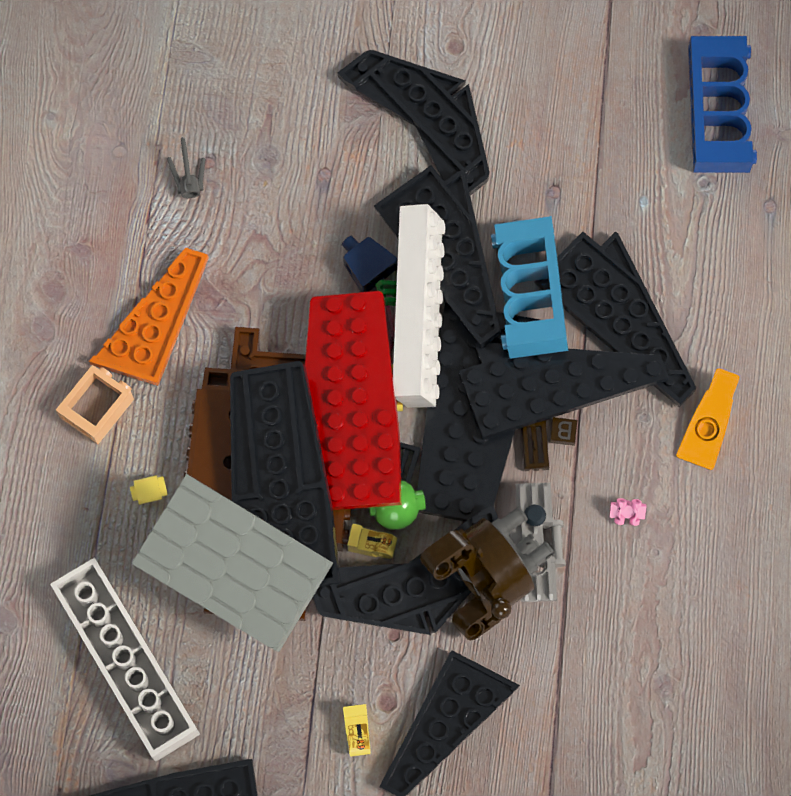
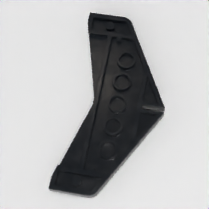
[337,50,490,195]
[312,506,498,635]

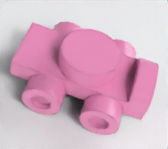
[610,498,646,526]

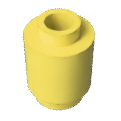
[130,475,168,505]

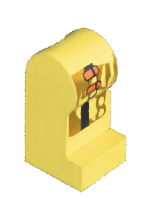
[347,524,397,559]
[343,704,371,757]

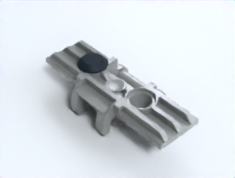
[509,482,566,602]

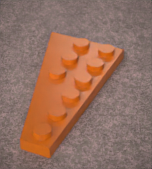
[89,248,209,386]

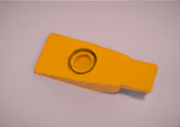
[676,368,739,470]

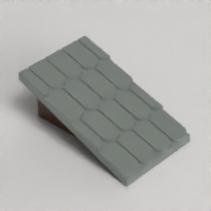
[131,474,333,652]

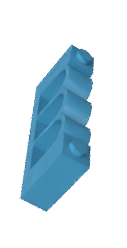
[491,216,568,359]

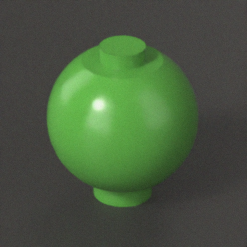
[368,480,426,530]

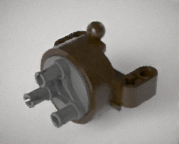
[420,507,555,641]

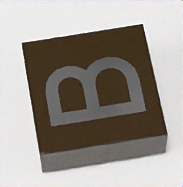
[550,417,578,446]

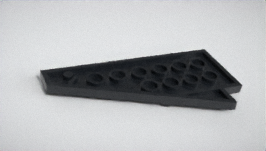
[374,165,502,348]
[534,231,696,407]

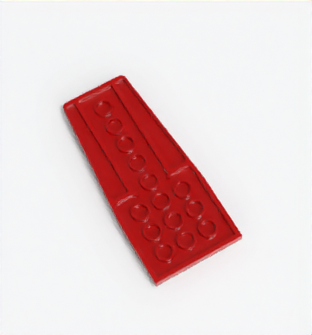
[305,291,402,510]

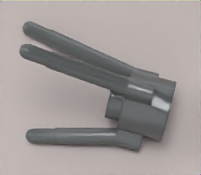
[167,137,206,198]

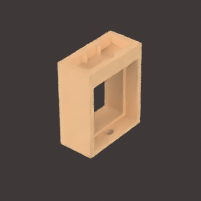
[56,365,134,444]

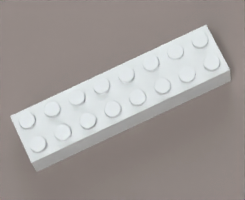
[393,204,445,408]
[50,557,200,762]

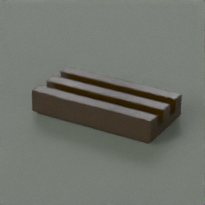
[521,421,550,471]

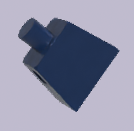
[342,235,398,292]

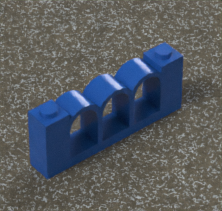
[688,36,757,173]

